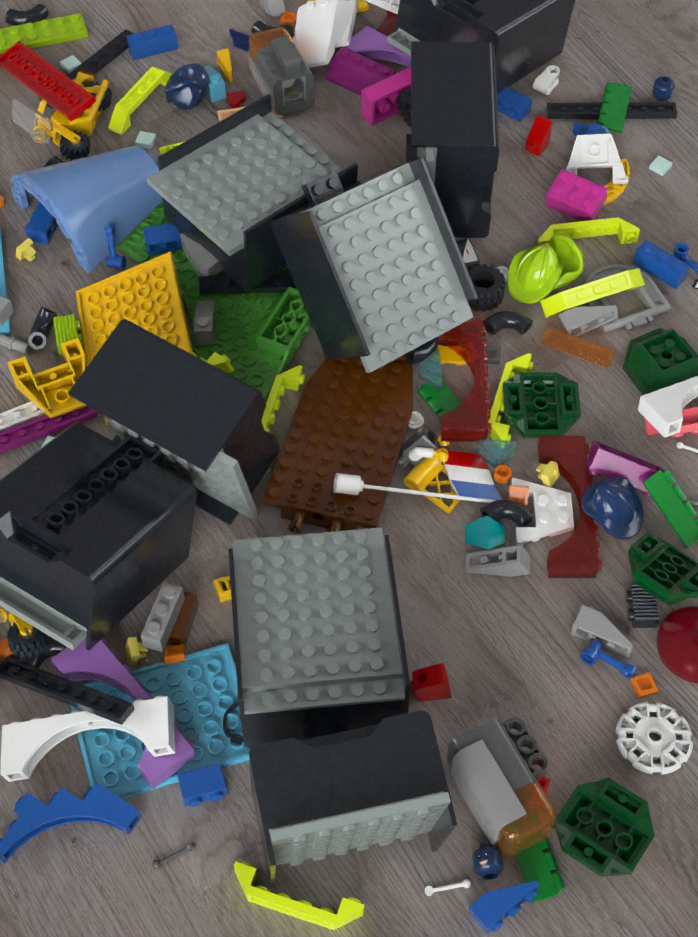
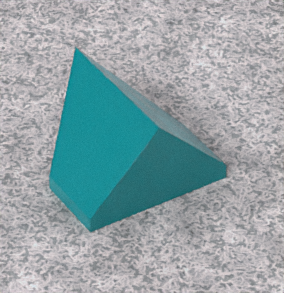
[465,515,505,550]

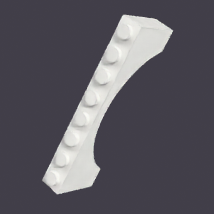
[638,376,698,438]
[0,696,175,782]

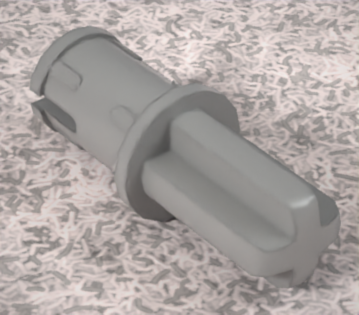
[0,334,31,355]

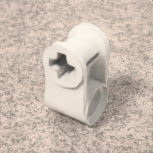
[533,65,560,95]

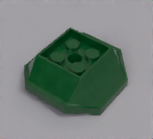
[622,327,698,395]
[502,372,581,438]
[628,532,698,606]
[553,778,655,877]

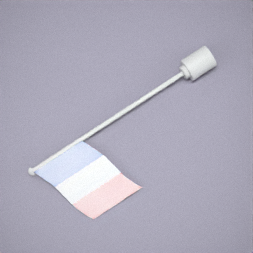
[333,449,505,503]

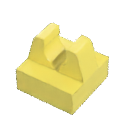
[15,238,36,262]
[536,461,560,488]
[125,637,148,666]

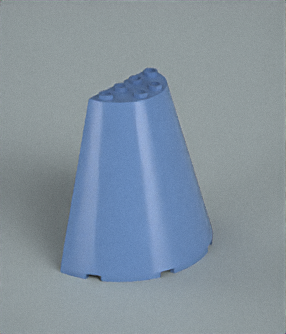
[10,146,162,273]

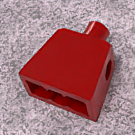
[410,663,452,702]

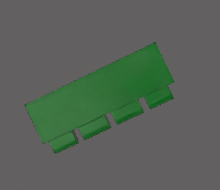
[597,83,632,133]
[417,377,483,439]
[642,469,698,548]
[513,811,565,903]

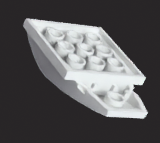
[292,0,358,68]

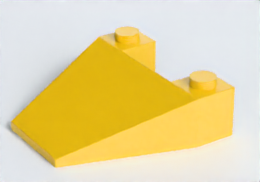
[7,338,87,419]

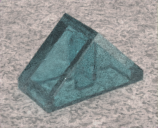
[418,350,443,389]
[477,440,516,468]

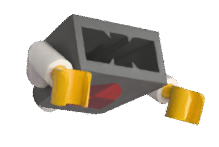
[398,424,450,467]

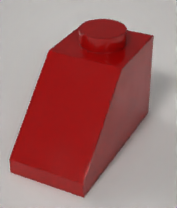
[525,114,553,157]

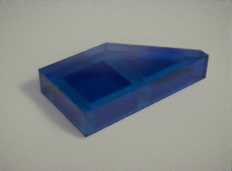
[229,29,255,52]

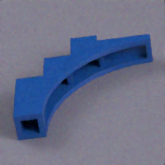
[0,783,142,864]

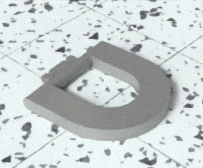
[585,264,671,333]

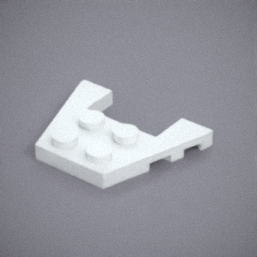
[566,134,628,184]
[511,478,574,546]

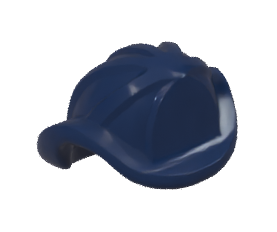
[165,63,209,110]
[582,477,644,539]

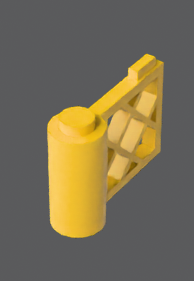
[403,456,461,514]

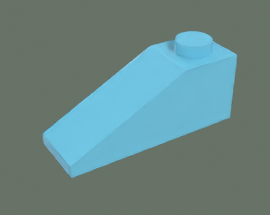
[204,65,226,102]

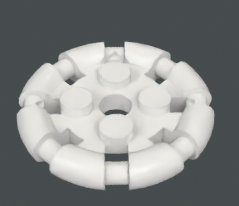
[616,702,693,775]

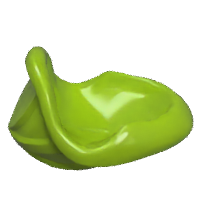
[548,234,584,291]
[507,244,563,304]

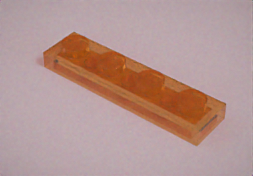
[541,326,616,368]

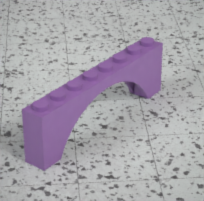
[342,26,411,68]
[51,638,195,789]

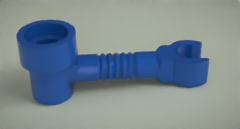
[105,224,126,270]
[673,242,698,274]
[580,640,637,679]

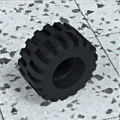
[467,264,506,312]

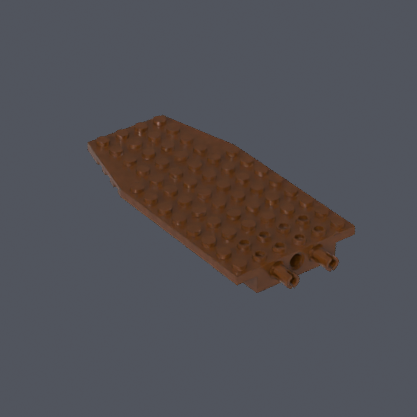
[262,354,413,533]

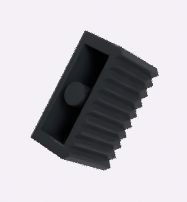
[625,584,660,628]

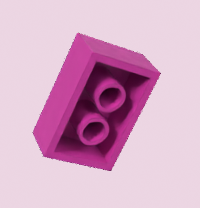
[546,169,608,221]

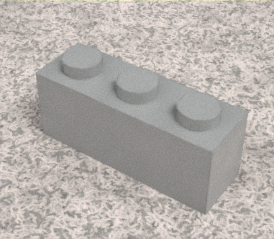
[141,582,185,652]

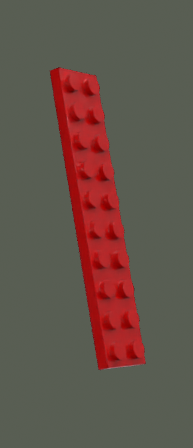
[0,41,96,122]

